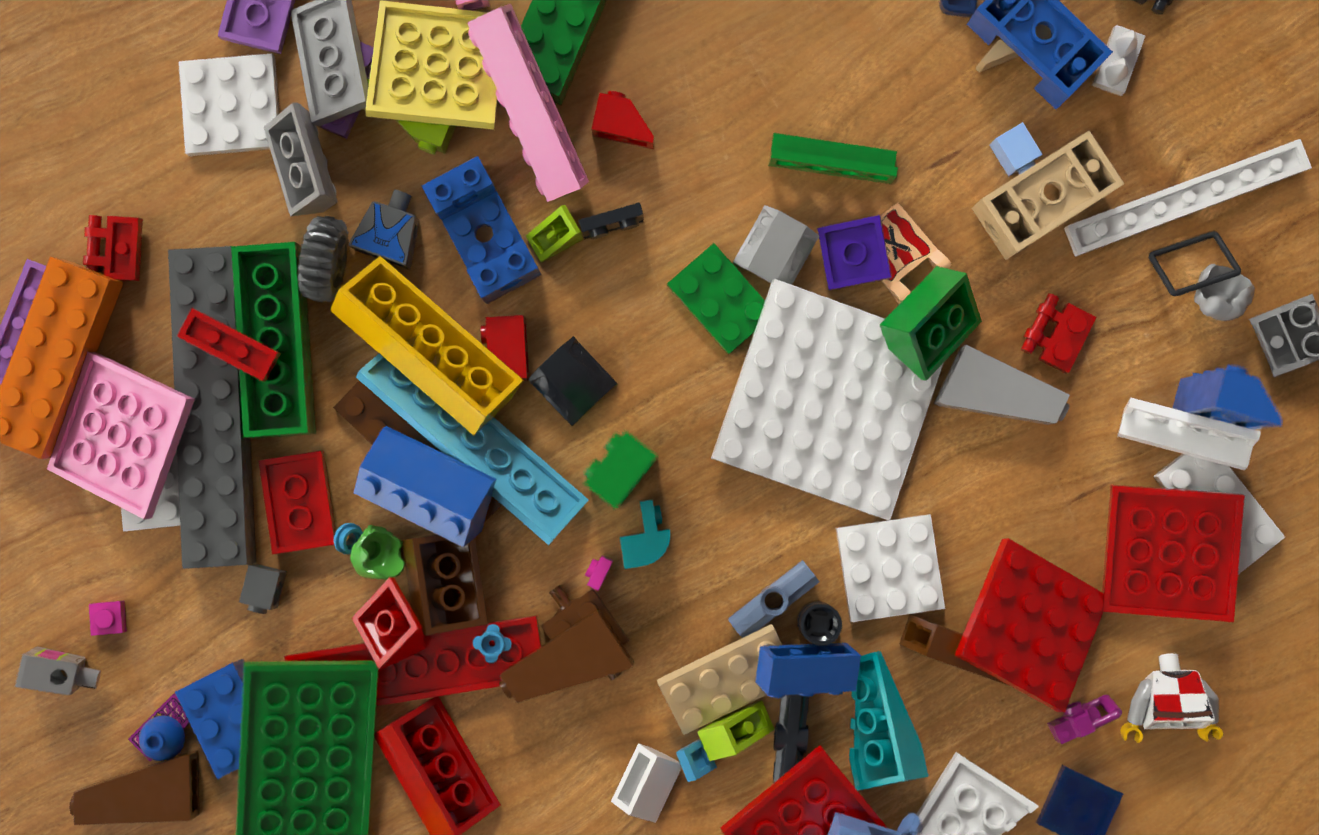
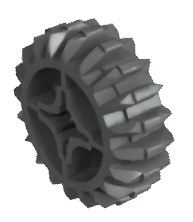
[298,216,349,302]

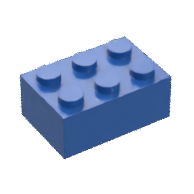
[175,659,244,779]

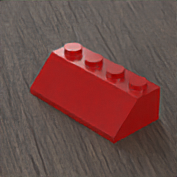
[374,696,501,835]

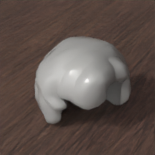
[1194,264,1255,321]

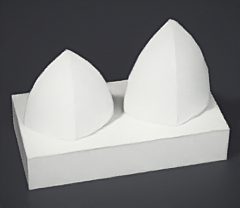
[1092,25,1145,96]

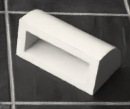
[611,743,682,823]

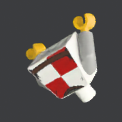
[1120,653,1223,743]

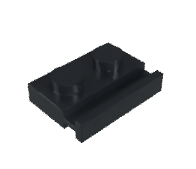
[579,202,644,240]

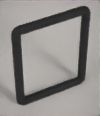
[1148,231,1241,297]

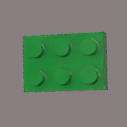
[667,243,765,355]

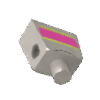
[15,646,101,695]

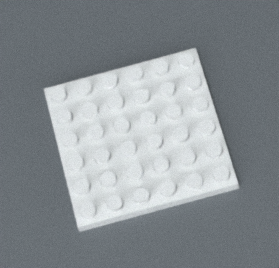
[711,279,943,521]

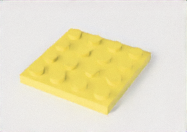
[365,1,497,130]

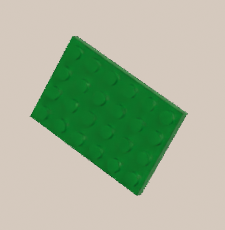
[235,661,378,835]

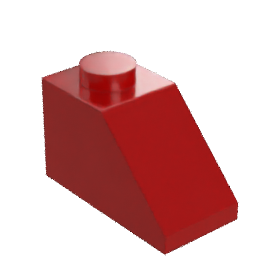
[591,91,654,150]
[480,315,529,381]

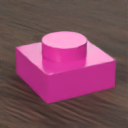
[585,555,613,590]
[89,600,127,636]

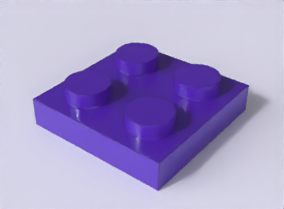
[817,215,892,290]

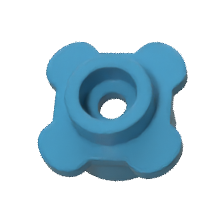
[473,624,512,663]

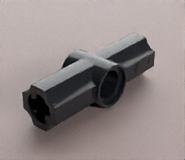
[772,694,809,783]

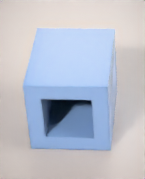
[989,122,1043,177]

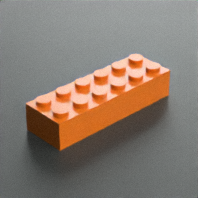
[0,256,124,459]

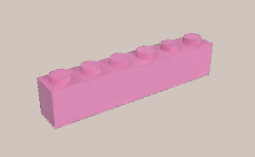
[467,4,589,202]

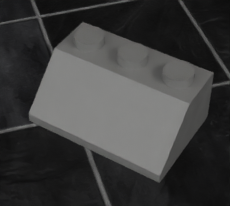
[264,103,337,216]

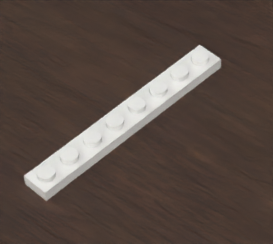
[1064,139,1312,257]

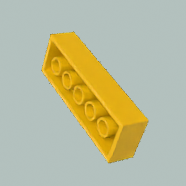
[330,256,523,436]

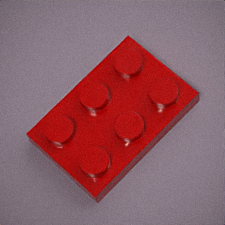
[258,451,336,555]

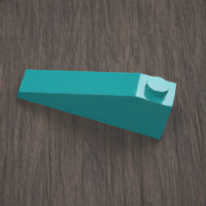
[849,651,929,791]

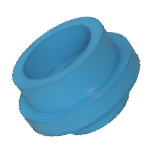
[333,523,363,555]

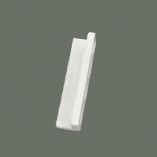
[1117,398,1261,470]

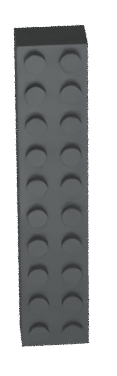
[168,246,256,569]

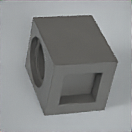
[239,564,287,614]

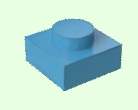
[676,739,717,782]

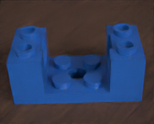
[967,0,1113,109]
[422,156,541,304]

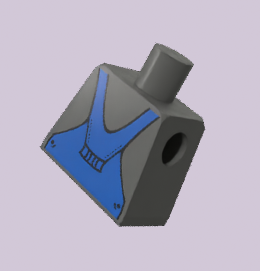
[349,189,419,270]

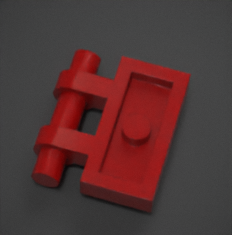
[83,215,143,281]
[1021,293,1097,374]

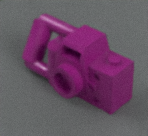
[1047,695,1122,744]

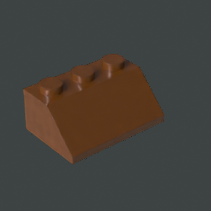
[402,535,488,635]

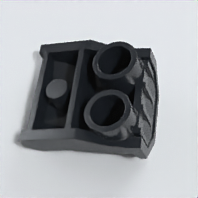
[528,336,618,427]

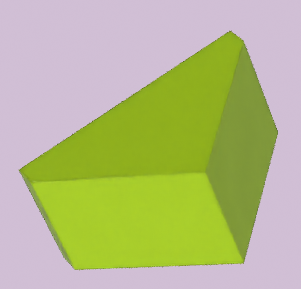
[526,205,583,262]

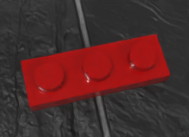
[177,308,281,382]

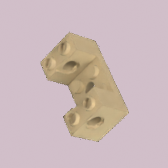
[972,131,1124,260]

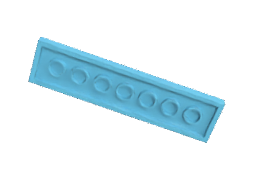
[356,354,589,545]

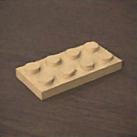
[657,624,782,735]

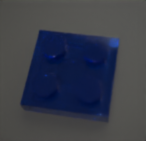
[1036,764,1123,835]

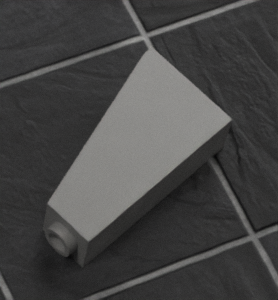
[934,345,1070,425]

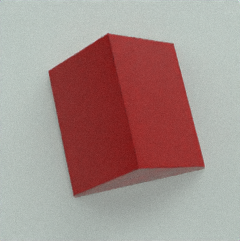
[352,577,425,669]

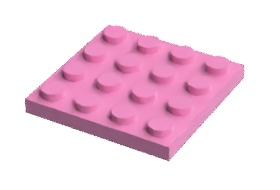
[47,352,194,519]

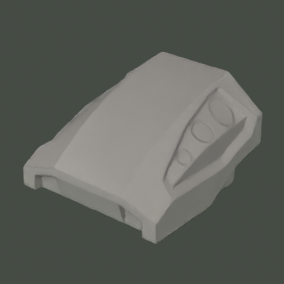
[733,205,819,285]
[1249,294,1319,377]

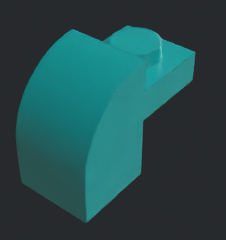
[620,500,671,569]

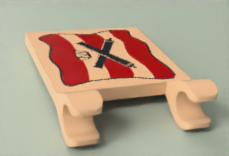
[881,202,951,304]

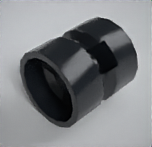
[797,601,842,646]

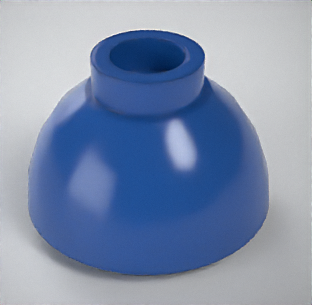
[139,716,185,761]

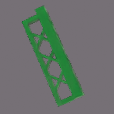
[768,133,898,184]

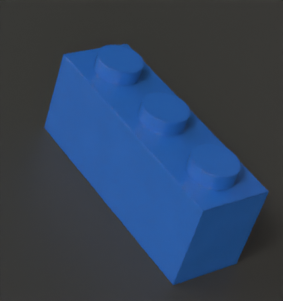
[755,643,861,698]

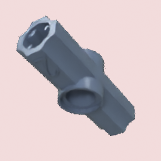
[728,560,820,638]

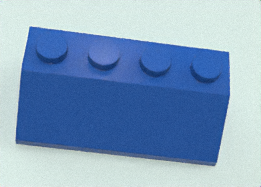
[1172,365,1282,429]
[354,426,496,547]

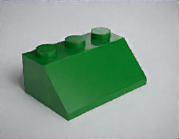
[879,266,982,381]

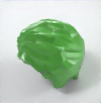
[350,525,405,580]

